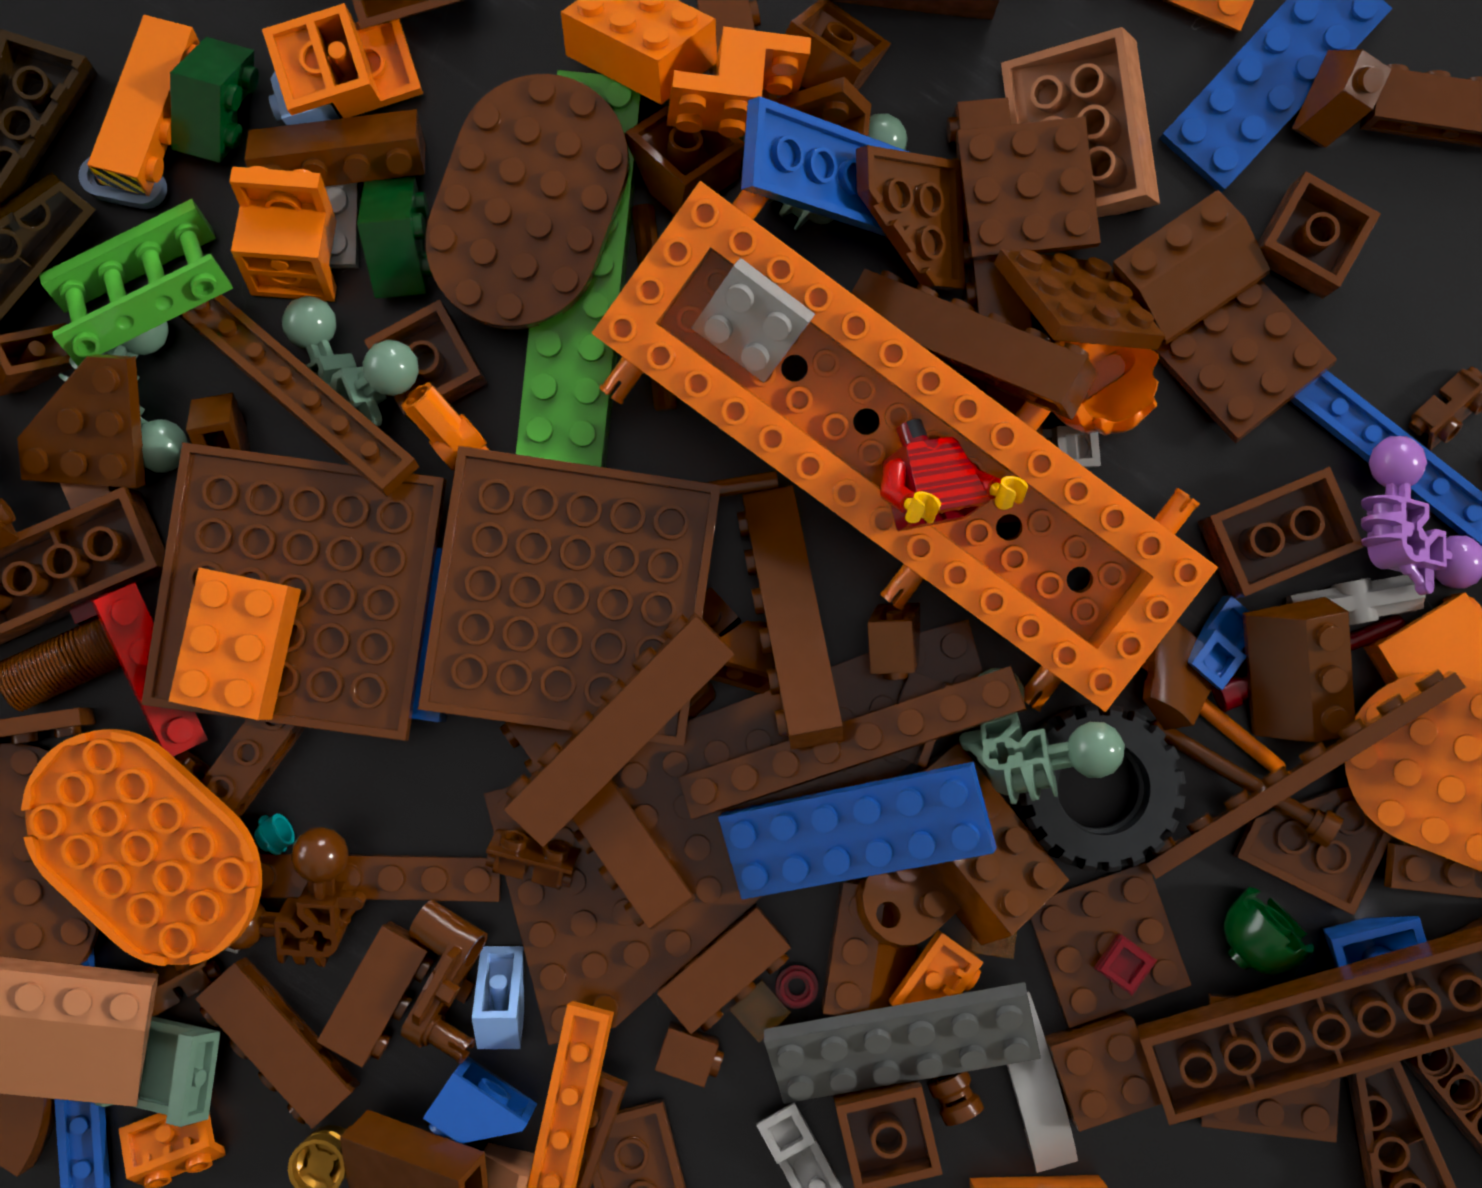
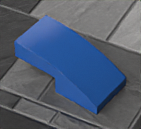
[1187,596,1249,690]

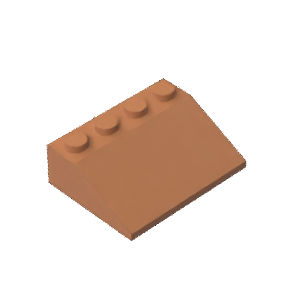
[1001,27,1160,217]
[0,957,159,1107]

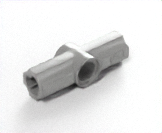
[1286,575,1426,625]

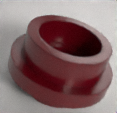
[775,964,819,1009]

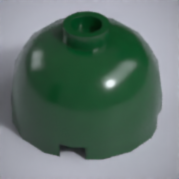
[1224,887,1314,975]

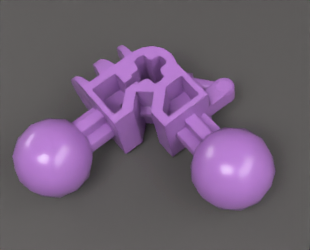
[1361,436,1482,595]

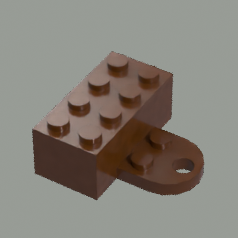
[856,742,1069,948]

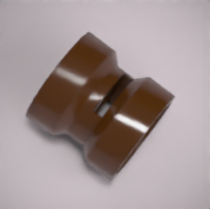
[927,1072,984,1126]

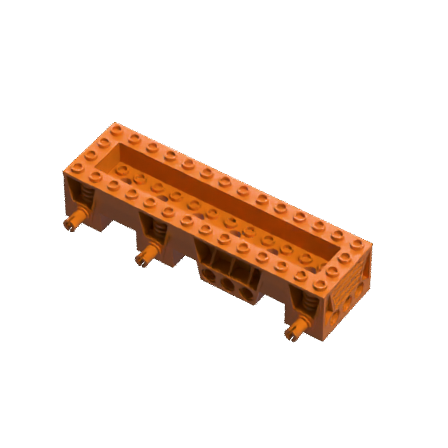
[591,181,1218,712]

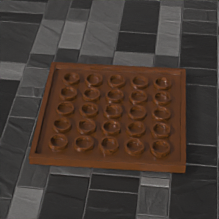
[141,442,447,741]
[418,446,721,747]

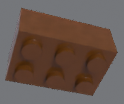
[1197,467,1365,599]

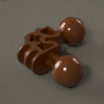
[228,827,366,967]

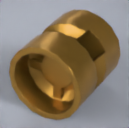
[287,1125,346,1188]

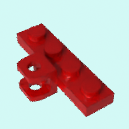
[91,583,208,756]

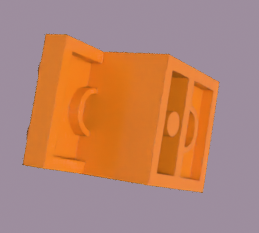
[262,3,423,118]
[667,26,811,138]
[229,166,337,302]

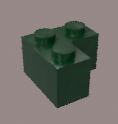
[170,37,259,163]
[357,176,433,299]

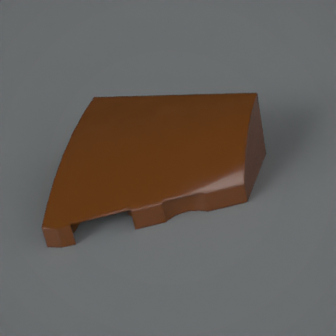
[1143,621,1213,730]

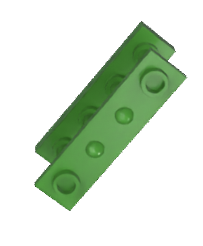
[39,199,233,366]

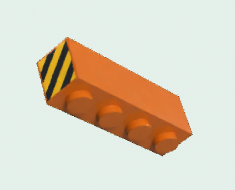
[87,15,200,196]

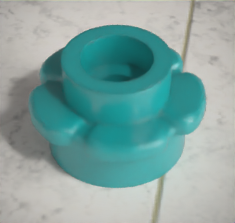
[254,814,295,855]

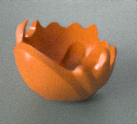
[1054,340,1159,436]

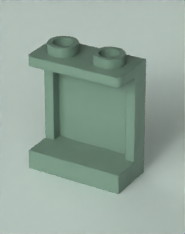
[95,1017,220,1127]

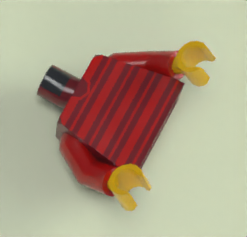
[880,419,1028,532]

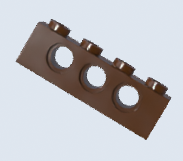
[201,719,306,818]

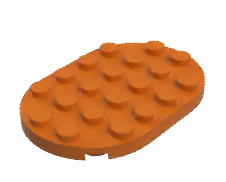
[1345,672,1482,872]
[21,729,262,966]

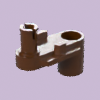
[401,900,487,1064]

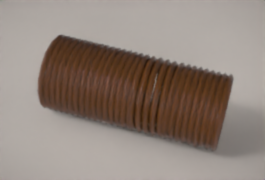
[0,617,121,712]

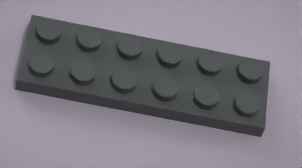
[764,982,1041,1104]

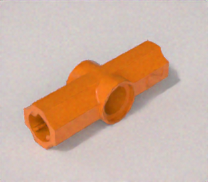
[401,382,489,471]

